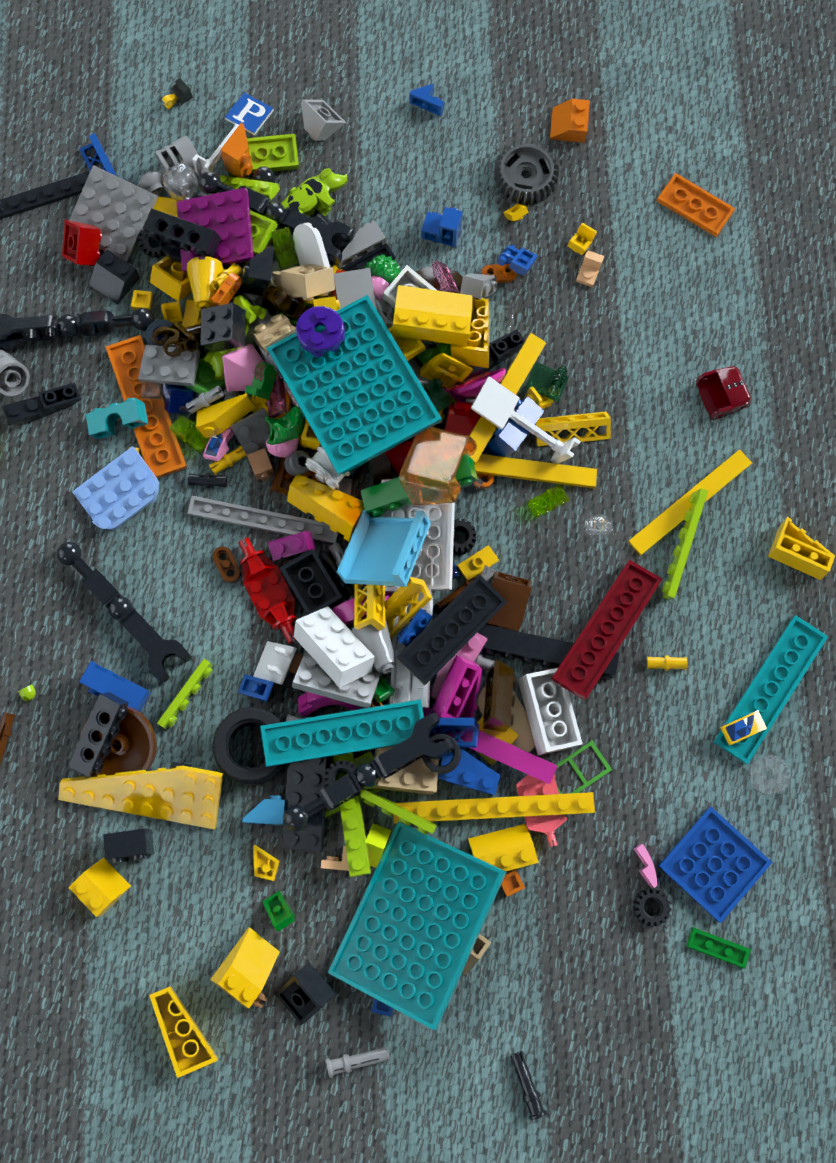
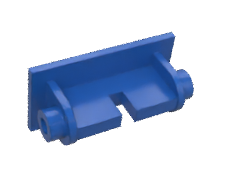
[397,609,433,646]

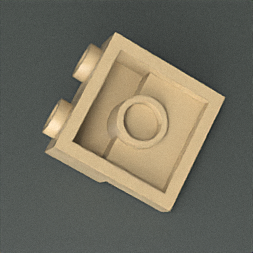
[251,314,296,353]

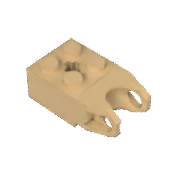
[269,263,335,300]

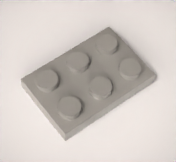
[138,345,201,386]

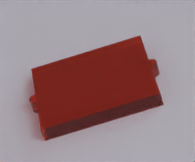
[448,371,490,391]

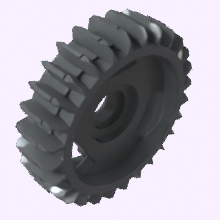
[494,140,559,205]

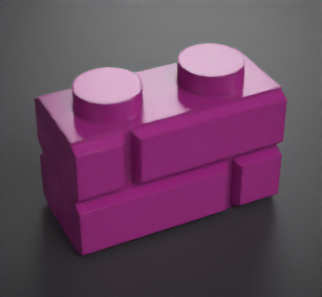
[268,531,315,561]

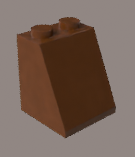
[485,571,532,632]

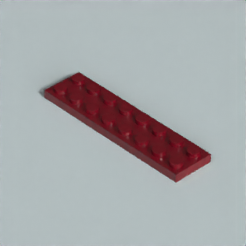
[551,559,662,701]

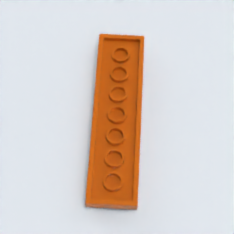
[106,335,187,479]

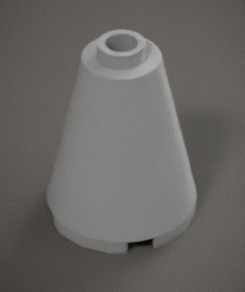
[351,621,396,674]

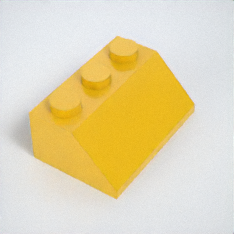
[468,823,539,871]

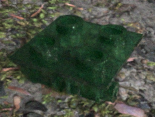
[525,362,569,403]
[423,378,457,412]

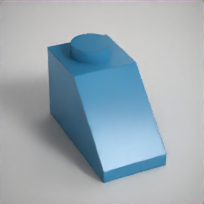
[243,795,285,825]

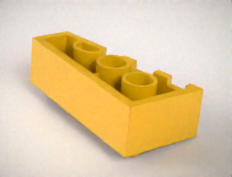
[451,297,490,368]
[287,475,365,542]
[149,986,218,1078]

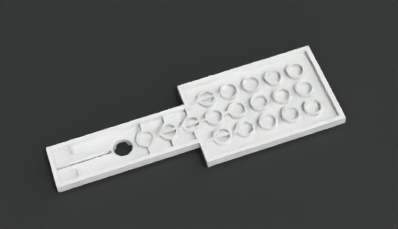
[380,479,455,708]

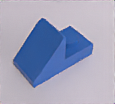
[409,84,444,116]
[238,674,274,703]

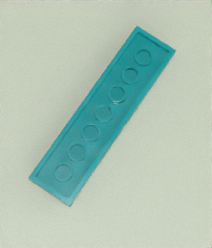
[713,615,828,765]
[260,699,424,767]

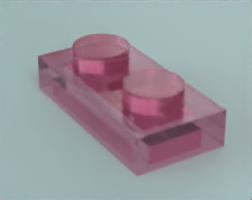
[430,260,460,294]
[267,375,287,418]

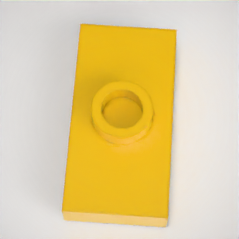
[457,545,499,581]

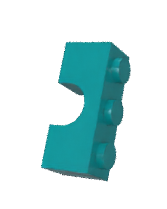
[86,398,148,439]

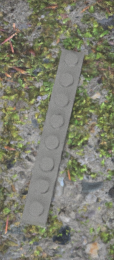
[187,496,339,544]

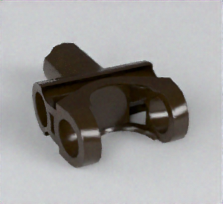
[262,285,308,321]
[152,322,201,357]

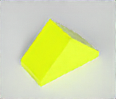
[366,823,392,868]

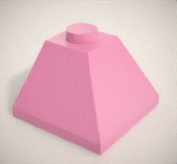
[222,344,264,391]

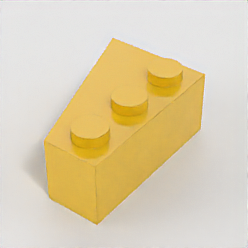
[768,516,835,580]

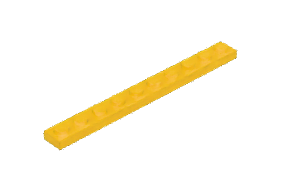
[393,792,595,824]

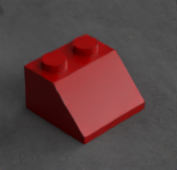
[62,220,102,266]

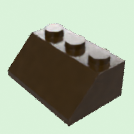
[483,660,516,732]

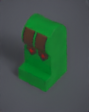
[245,362,277,401]

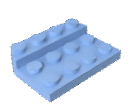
[72,446,159,530]

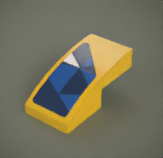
[720,710,767,745]

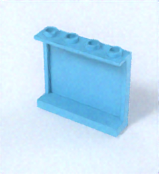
[337,510,431,587]

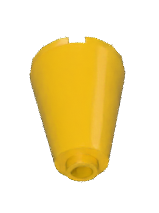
[187,256,224,310]

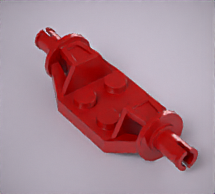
[238,538,297,644]

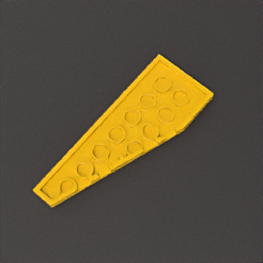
[58,766,223,830]

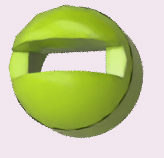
[18,685,36,701]

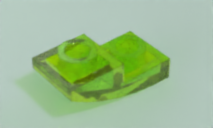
[271,227,299,270]
[170,415,210,454]
[526,485,570,519]

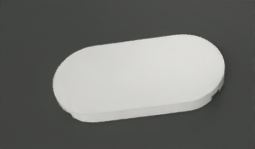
[293,223,331,298]

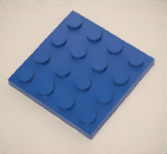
[658,806,772,923]

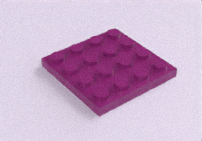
[177,188,254,273]

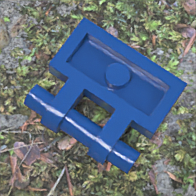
[498,245,538,276]

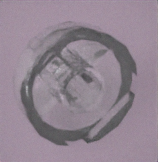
[162,164,199,201]

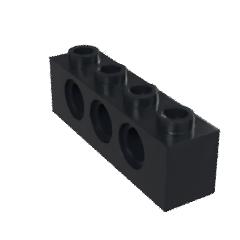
[143,208,221,258]
[68,692,129,777]

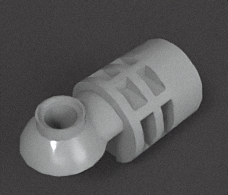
[137,135,198,195]
[0,350,30,396]

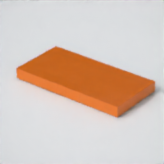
[656,173,736,237]

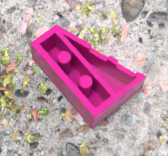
[432,655,482,718]

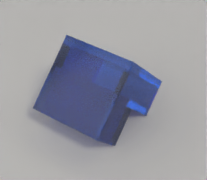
[162,384,193,414]

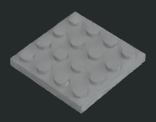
[69,165,158,262]
[292,651,381,708]

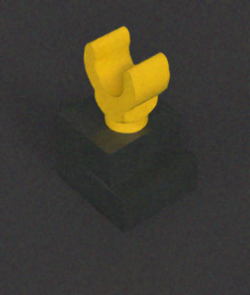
[162,78,193,110]

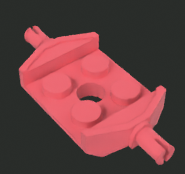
[516,774,567,847]

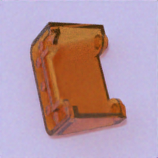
[400,427,477,506]

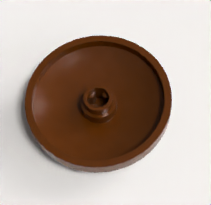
[80,706,157,777]

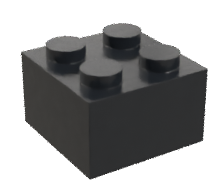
[201,303,246,352]
[103,828,154,863]

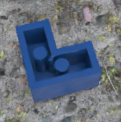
[421,207,463,247]

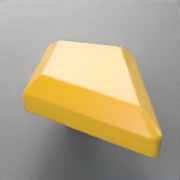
[253,845,280,881]

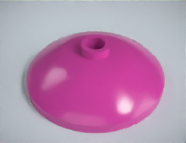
[453,368,506,397]

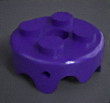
[296,306,346,357]

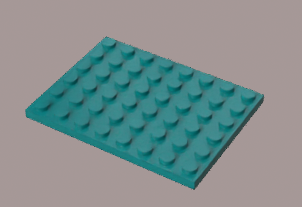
[267,295,442,476]
[328,821,506,1031]

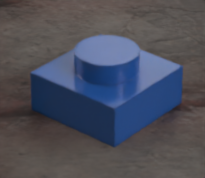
[371,999,393,1017]

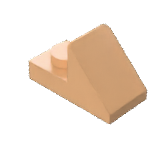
[576,251,605,288]
[321,845,349,871]

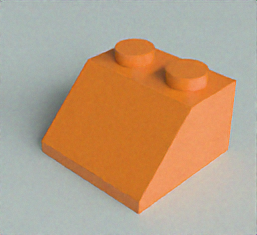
[550,99,590,143]
[220,123,253,178]

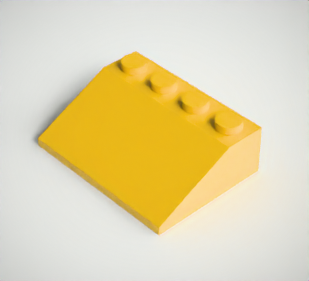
[392,285,472,346]

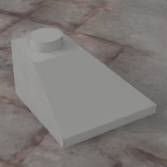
[301,100,346,141]

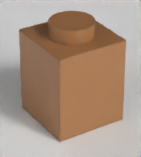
[247,448,274,480]

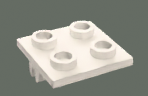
[253,641,297,685]

